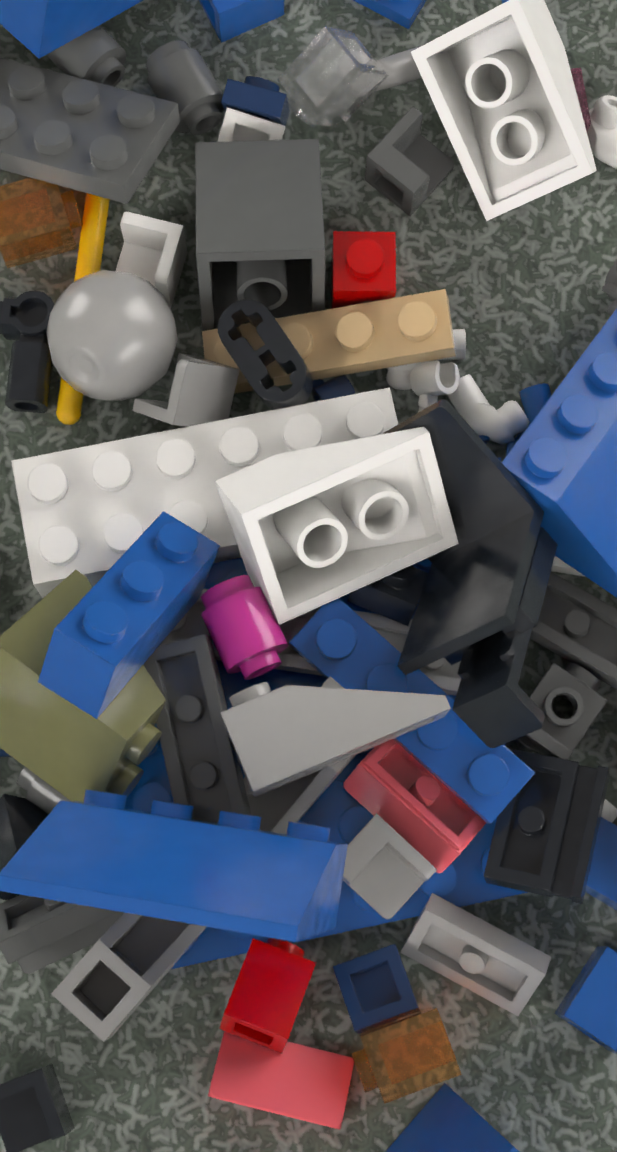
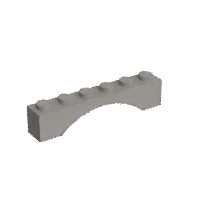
[51,676,356,1042]

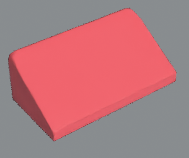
[343,739,486,873]
[208,1031,355,1129]

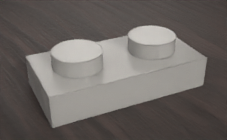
[400,893,551,1016]

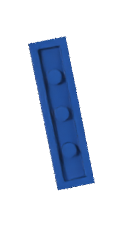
[289,598,535,824]

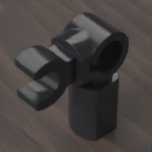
[0,290,55,413]

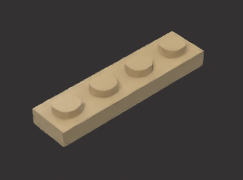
[202,289,456,393]

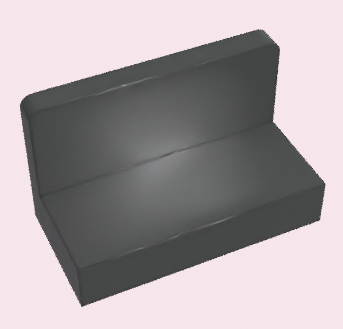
[0,895,124,974]

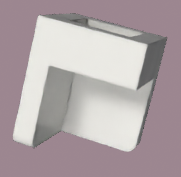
[115,212,187,308]

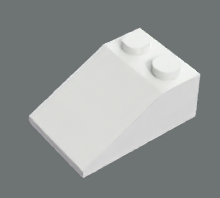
[411,0,597,221]
[215,427,459,625]

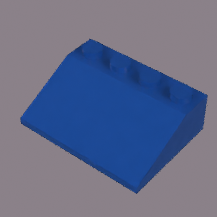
[502,309,617,598]
[0,789,348,942]

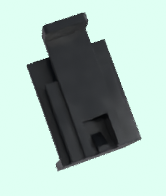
[382,399,558,748]

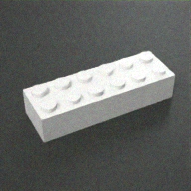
[11,387,398,598]

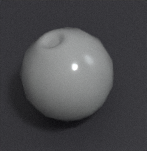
[46,270,178,401]

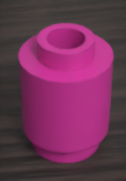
[201,575,288,680]

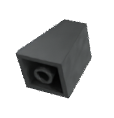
[195,139,325,331]

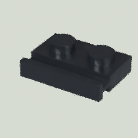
[483,749,610,904]

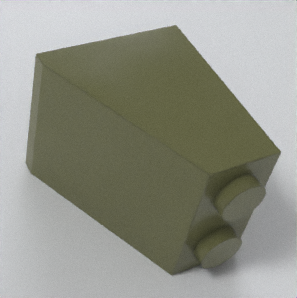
[0,570,166,802]

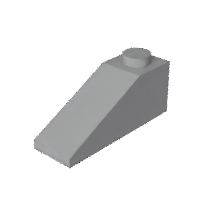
[220,682,451,797]

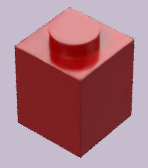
[332,231,396,309]
[220,938,316,1054]

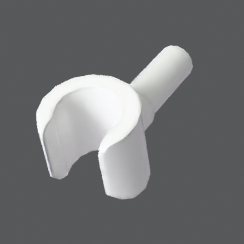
[409,360,460,413]

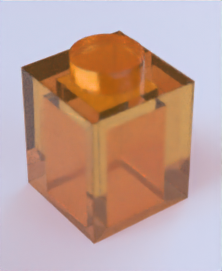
[0,178,83,268]
[351,1006,462,1104]

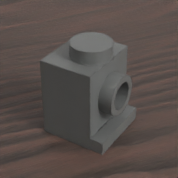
[515,662,608,760]

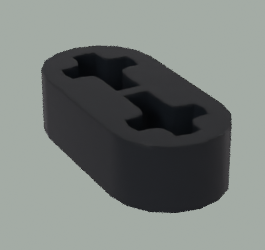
[218,299,313,410]

